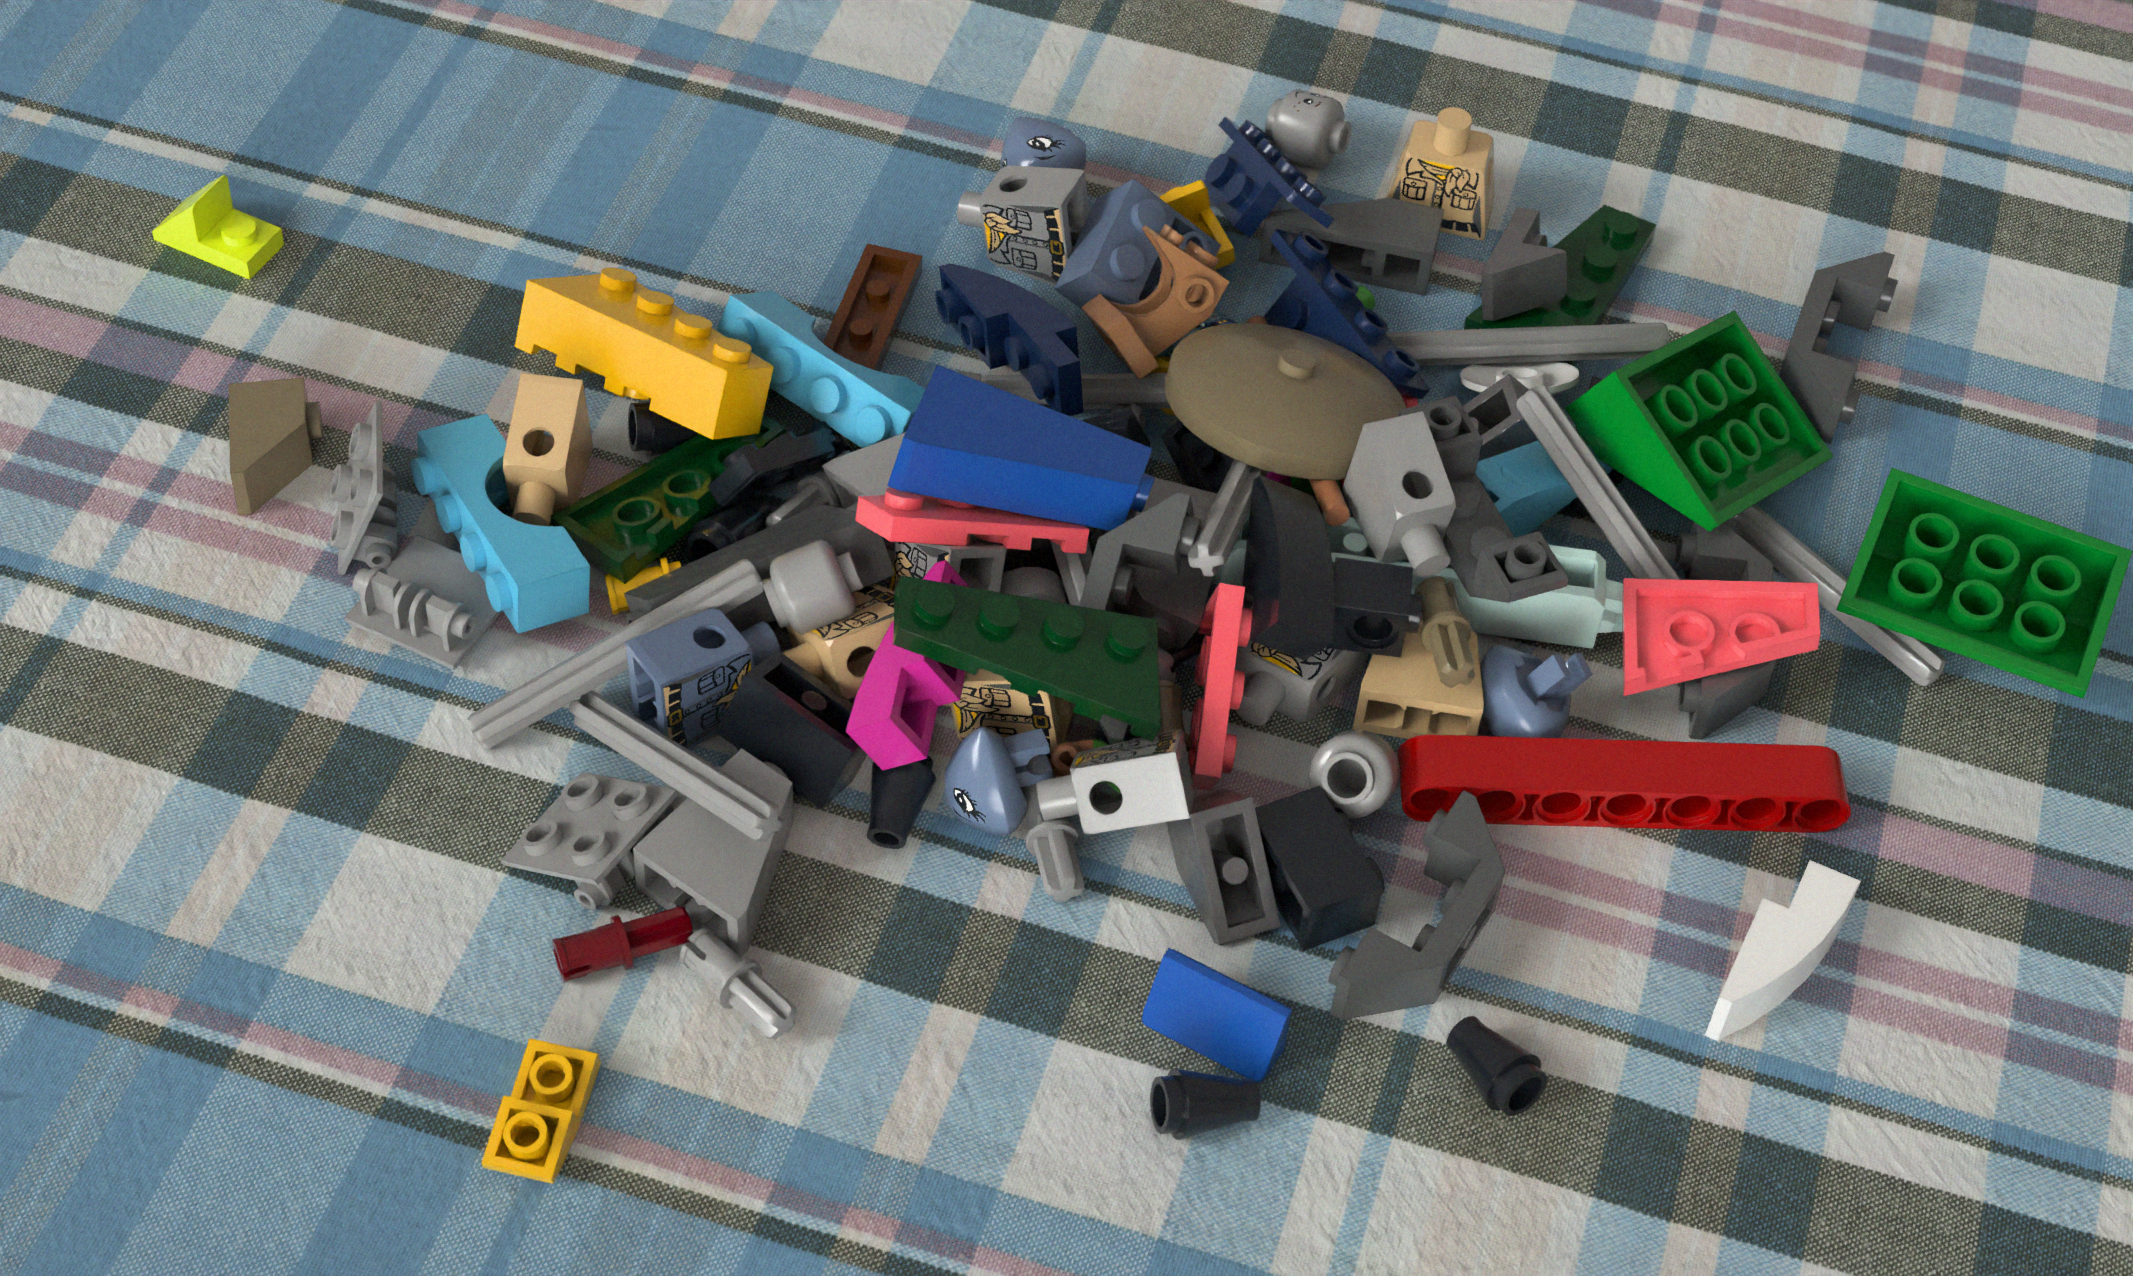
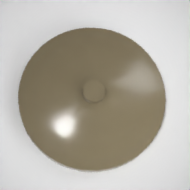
[1164,323,1406,480]

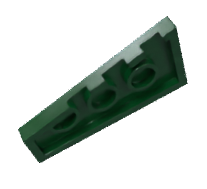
[1463,205,1656,367]
[551,414,786,584]
[893,575,1161,742]

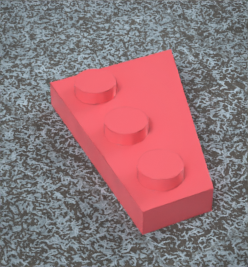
[855,487,1090,554]
[1622,578,1821,696]
[1188,583,1253,790]

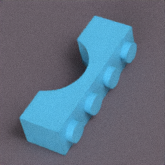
[717,291,926,448]
[411,413,590,634]

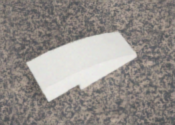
[1705,860,1861,1041]

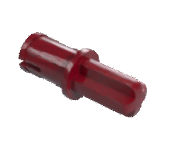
[552,906,693,983]

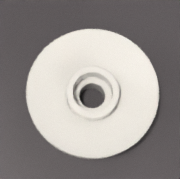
[1461,361,1579,396]

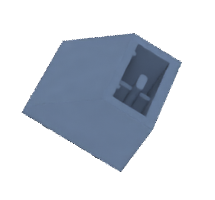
[1054,179,1221,309]

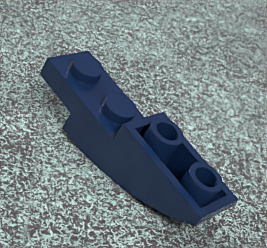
[935,263,1084,416]

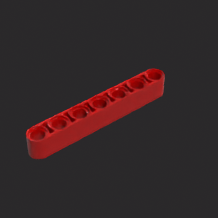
[1397,734,1851,833]

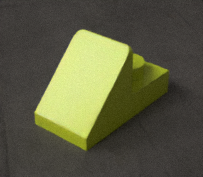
[152,175,284,280]

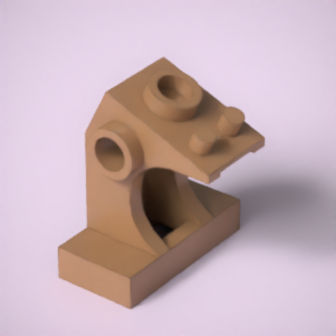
[1081,224,1230,379]

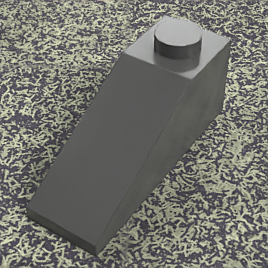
[1259,198,1444,296]

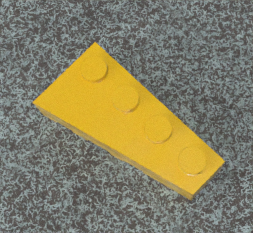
[515,267,774,440]

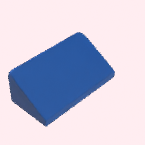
[1142,948,1292,1083]

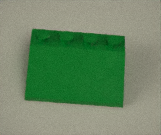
[1565,310,1834,532]
[1836,468,2133,698]

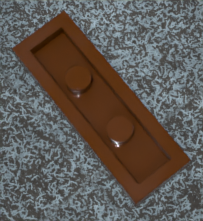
[823,243,922,372]

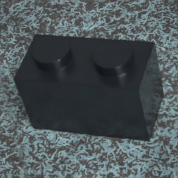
[715,650,867,809]
[1255,786,1385,951]

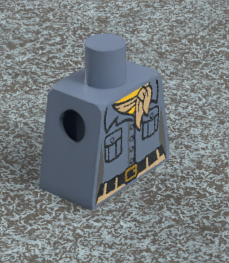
[625,608,781,750]

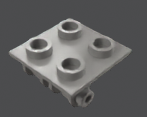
[330,400,398,575]
[344,535,502,670]
[500,772,679,910]

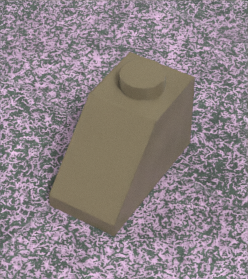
[228,378,323,516]

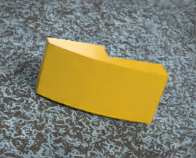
[481,1038,601,1184]

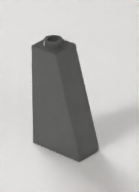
[624,504,895,633]

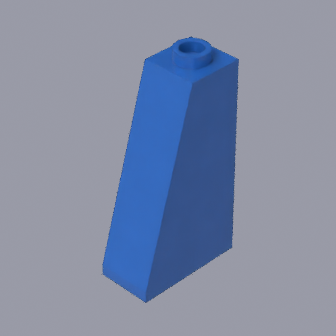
[887,365,1155,531]

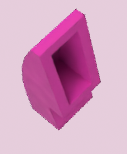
[846,560,969,771]

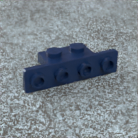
[1203,116,1335,237]
[1264,229,1430,399]

